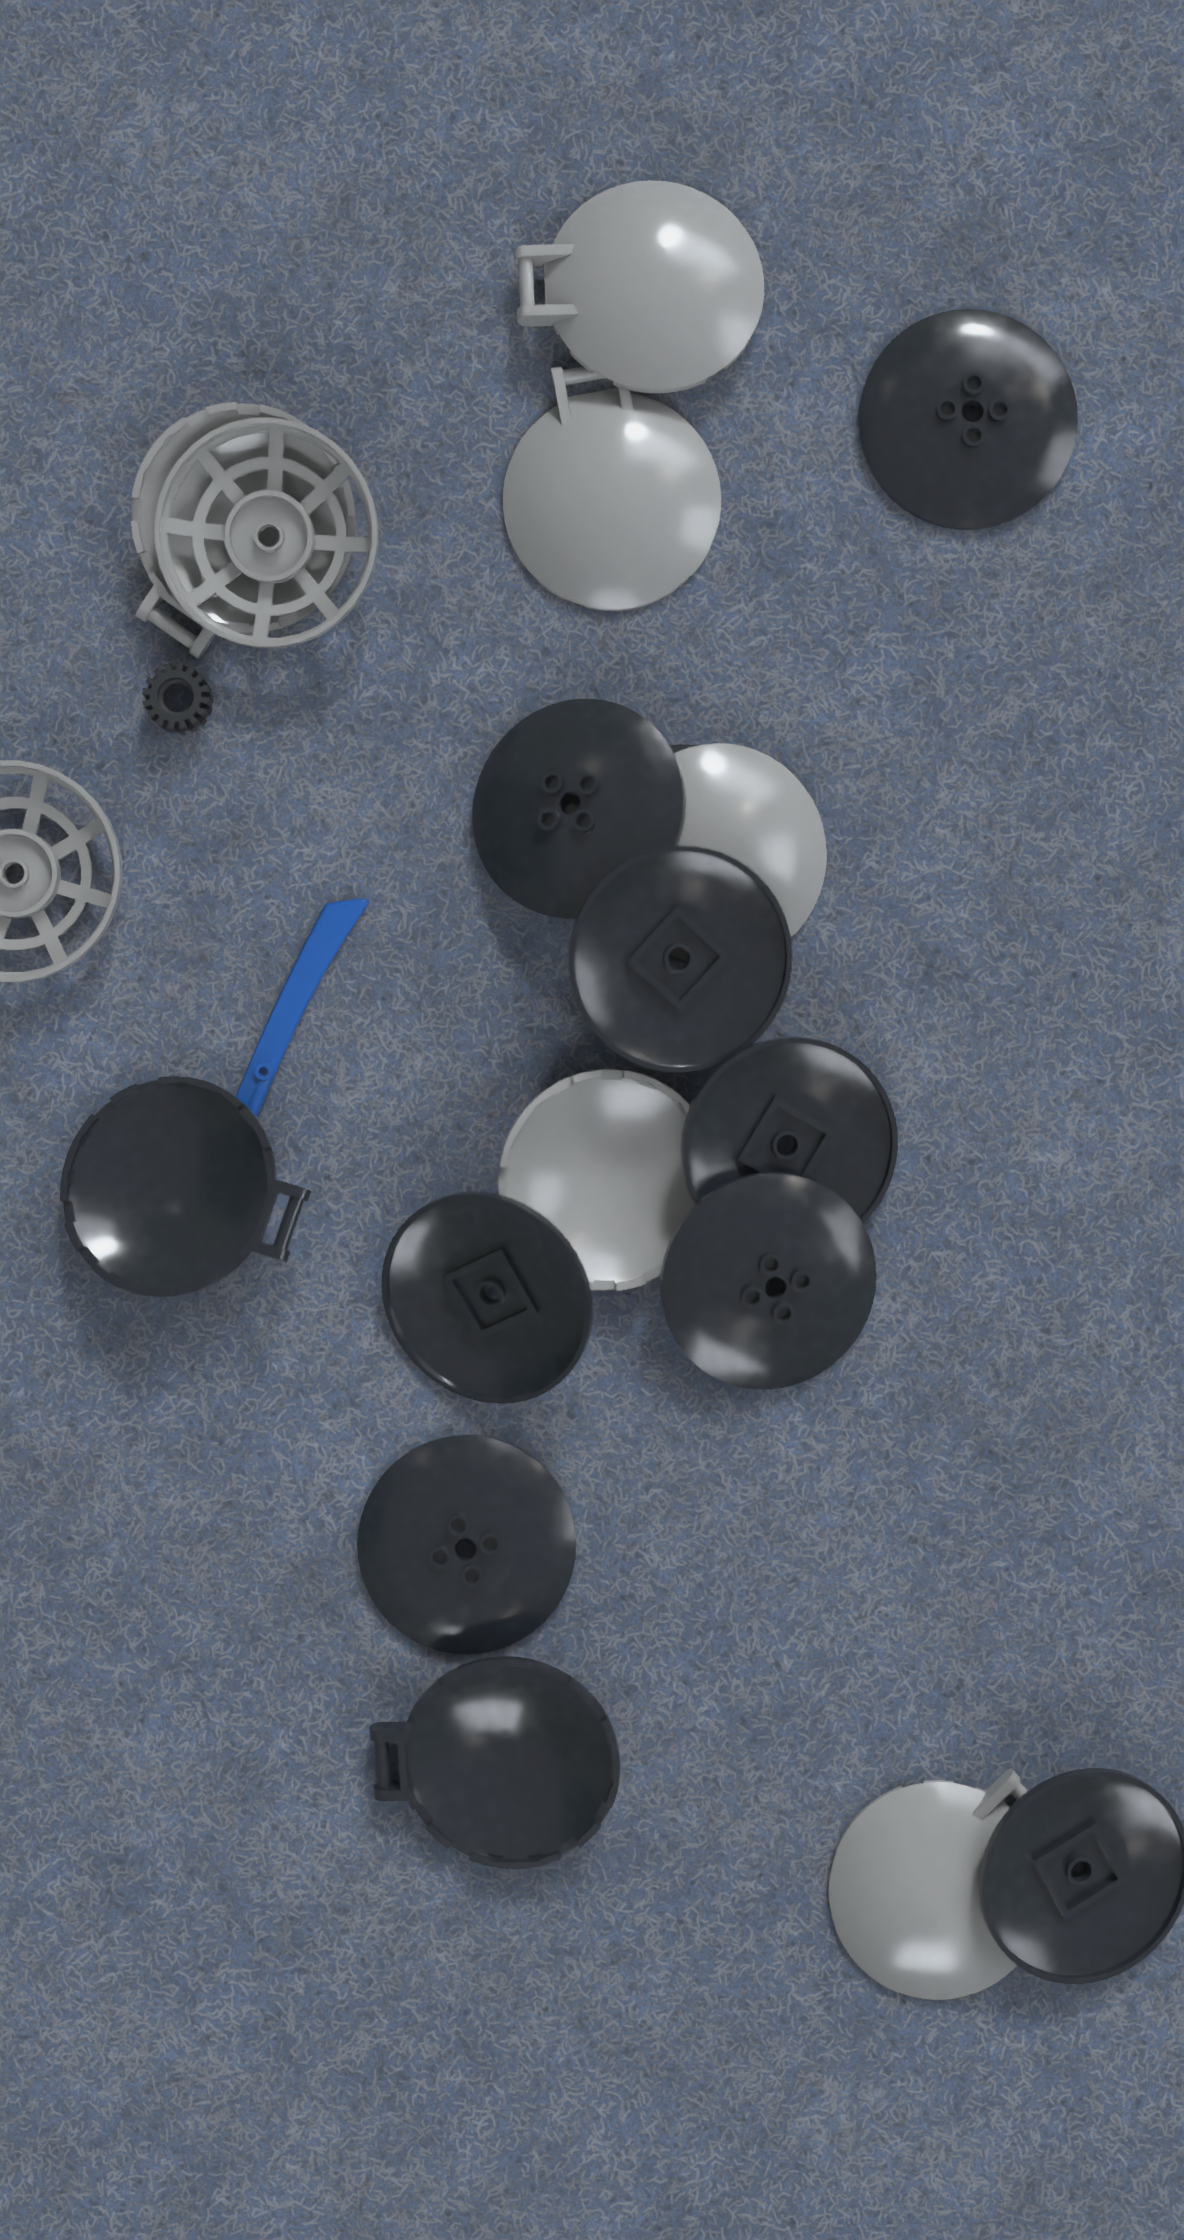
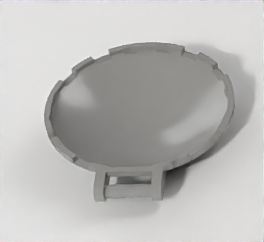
[514,180,764,393]
[503,366,721,611]
[131,402,356,659]
[669,743,827,969]
[498,1069,695,1291]
[828,1769,1028,2000]

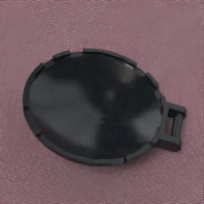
[60,1076,311,1297]
[369,1656,621,1869]

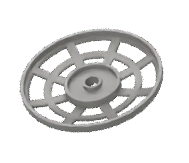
[154,418,379,648]
[0,760,122,983]

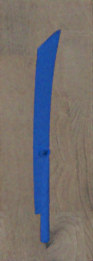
[236,898,369,1118]

